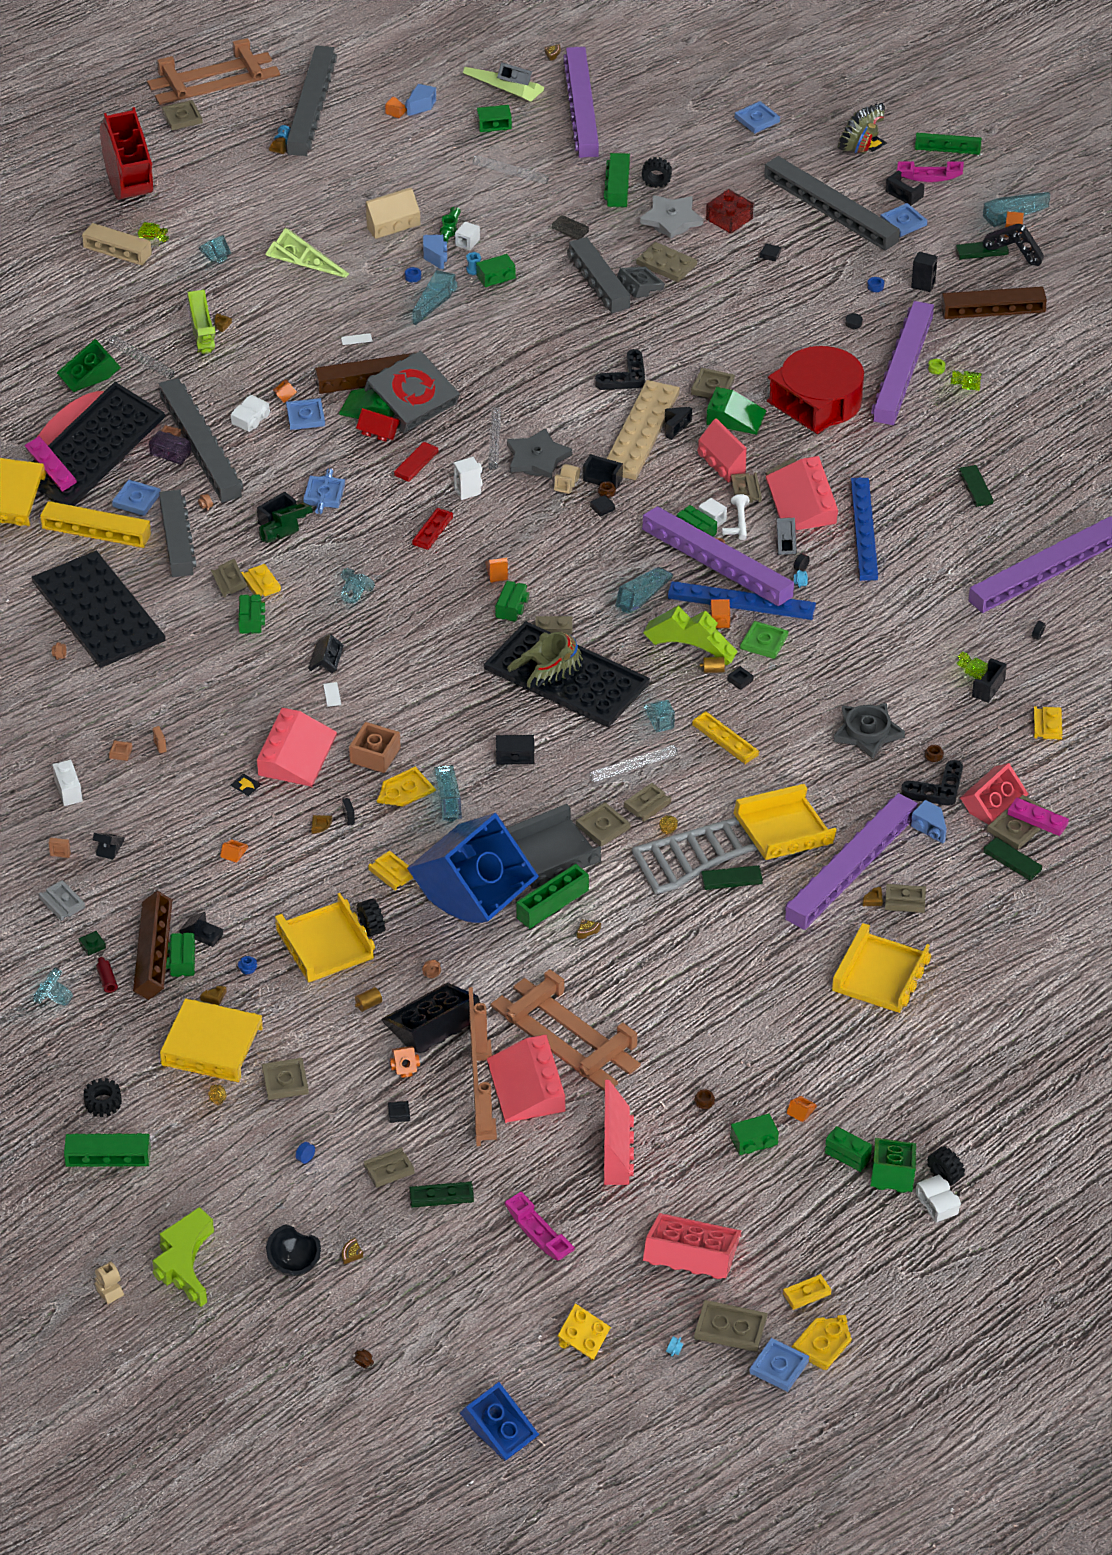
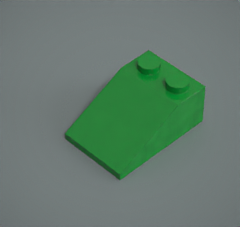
[57,339,121,392]
[706,387,766,435]
[339,388,395,419]
[870,1138,916,1193]

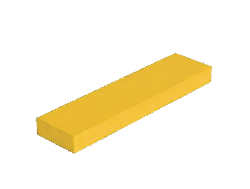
[692,711,759,764]

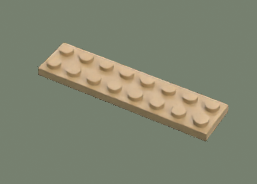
[607,380,680,480]

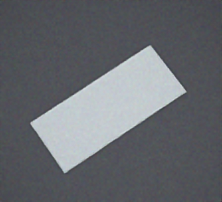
[341,333,373,345]
[323,682,341,707]

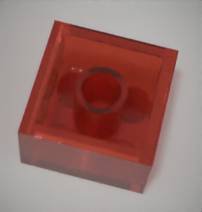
[706,189,754,234]

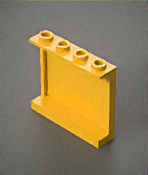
[0,458,46,526]
[733,784,837,860]
[275,893,375,983]
[832,923,931,1013]
[160,998,263,1083]

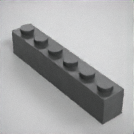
[567,237,630,313]
[159,489,196,577]

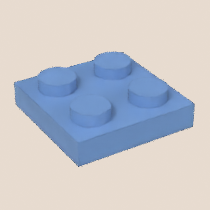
[735,101,780,134]
[881,203,927,237]
[286,398,325,430]
[112,479,161,516]
[750,1338,809,1392]

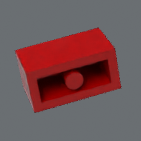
[356,408,399,442]

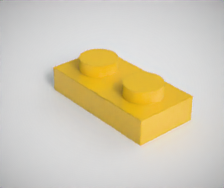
[783,1274,831,1310]

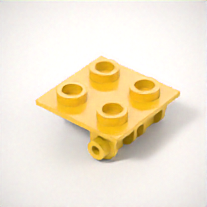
[557,1303,611,1360]

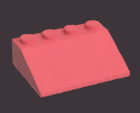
[766,456,838,530]
[257,707,337,787]
[487,1035,565,1123]
[604,1080,634,1185]
[643,1213,742,1279]

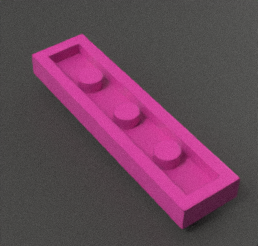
[24,436,77,492]

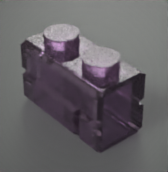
[149,430,191,465]

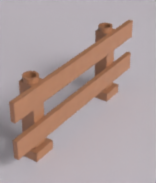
[147,38,280,105]
[490,969,641,1091]
[469,987,497,1146]

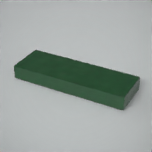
[956,241,1009,260]
[959,465,993,507]
[984,837,1042,881]
[701,865,763,890]
[409,1181,474,1208]

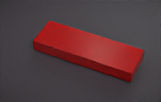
[394,441,438,482]
[412,508,453,550]

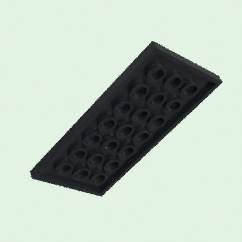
[32,382,166,506]
[32,550,166,668]
[484,621,650,728]

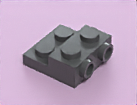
[617,266,665,298]

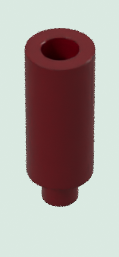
[96,957,118,993]

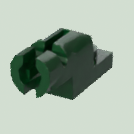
[259,502,313,543]

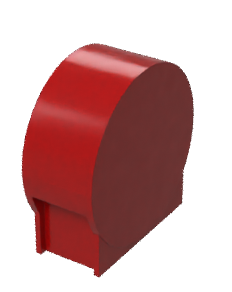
[100,107,153,200]
[767,346,864,434]

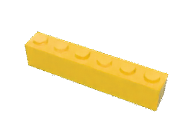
[40,501,151,548]

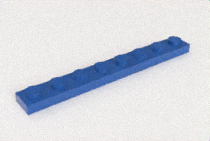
[851,477,878,581]
[668,581,816,620]

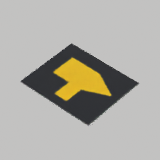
[869,136,887,152]
[230,773,262,796]

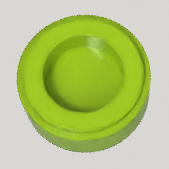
[928,359,946,374]

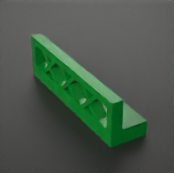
[915,133,982,155]

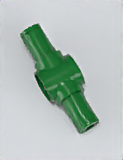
[440,207,461,243]

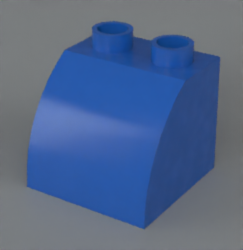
[407,813,539,923]

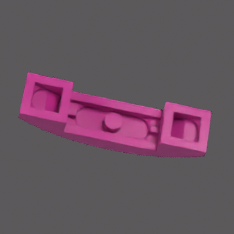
[897,161,964,182]
[505,1191,575,1261]

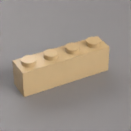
[82,223,152,266]

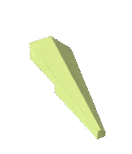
[463,67,544,101]
[265,228,350,278]

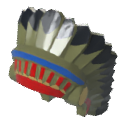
[838,103,885,154]
[507,632,583,688]

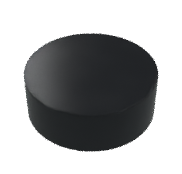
[845,313,863,329]
[794,553,810,571]
[1031,620,1046,640]

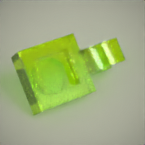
[138,222,169,242]
[951,371,982,391]
[957,652,988,680]

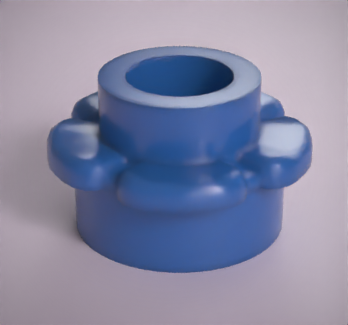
[238,956,257,974]

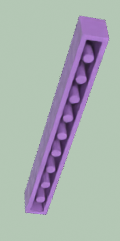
[563,47,599,158]
[871,301,934,425]
[642,506,794,606]
[968,516,1112,613]
[785,793,918,930]

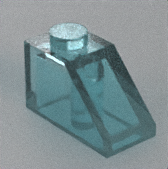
[199,235,231,263]
[644,700,675,732]

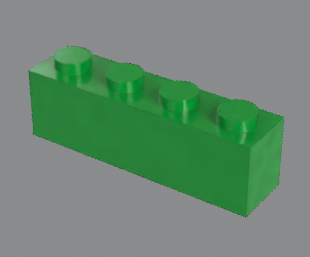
[604,153,630,207]
[516,864,589,929]
[64,1133,151,1167]

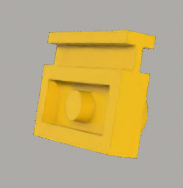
[241,564,281,597]
[1033,706,1062,740]
[368,850,413,891]

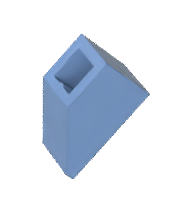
[405,84,437,116]
[423,235,447,269]
[911,800,947,843]

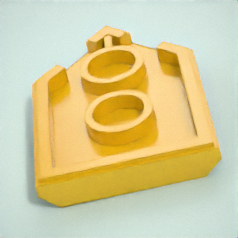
[377,766,436,807]
[791,1315,852,1370]

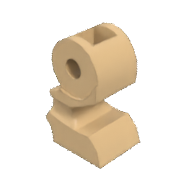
[554,464,580,494]
[94,1261,124,1304]

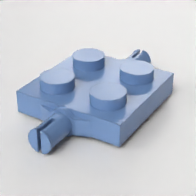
[303,468,345,514]

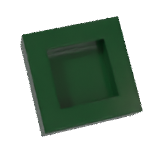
[79,931,106,956]

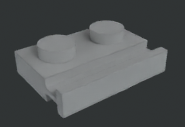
[39,880,85,921]

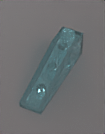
[983,192,1050,227]
[413,270,457,325]
[615,567,673,613]
[434,765,462,821]

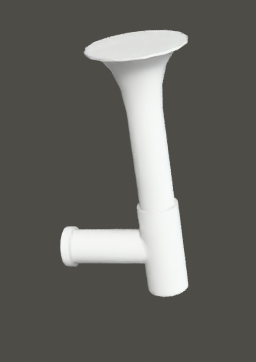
[722,494,750,540]

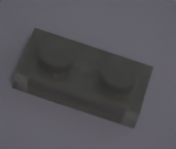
[552,215,589,239]

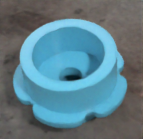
[794,570,808,588]
[665,1336,684,1357]

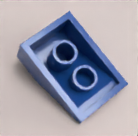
[460,1382,539,1461]

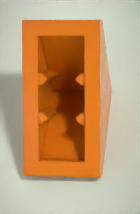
[485,558,508,582]

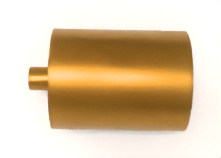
[700,657,725,673]
[355,987,383,1012]

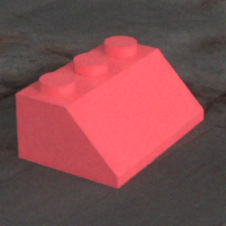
[697,419,747,482]
[960,763,1029,825]

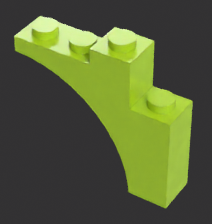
[187,290,216,354]
[643,605,738,666]
[152,1207,214,1307]

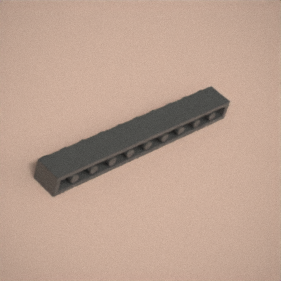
[287,45,337,156]
[764,156,900,251]
[159,378,243,503]

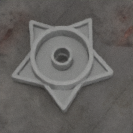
[640,195,703,238]

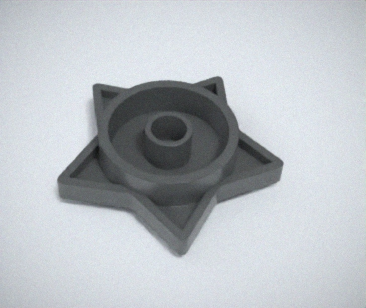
[507,429,572,478]
[833,703,905,758]

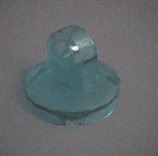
[340,568,375,604]
[33,967,73,1006]

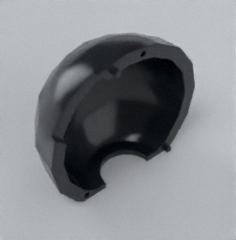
[266,1224,321,1276]

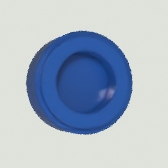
[404,267,421,282]
[867,277,884,292]
[296,1142,315,1164]

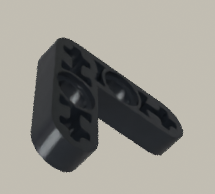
[983,224,1044,266]
[595,349,645,390]
[901,760,963,806]

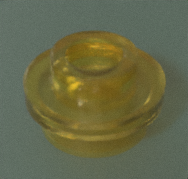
[659,815,678,834]
[208,1085,227,1105]

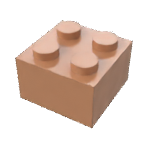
[349,722,401,773]

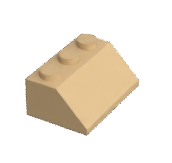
[366,188,420,239]

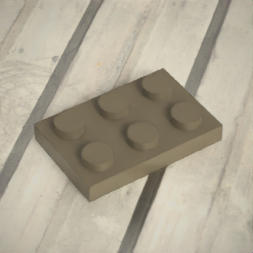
[636,242,697,282]
[987,795,1048,850]
[694,1300,768,1352]

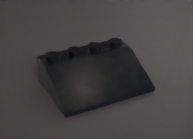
[382,982,480,1053]

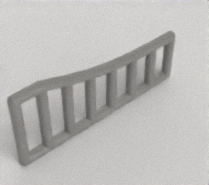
[631,817,758,894]

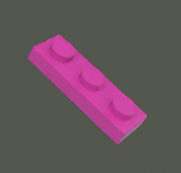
[1007,798,1069,836]

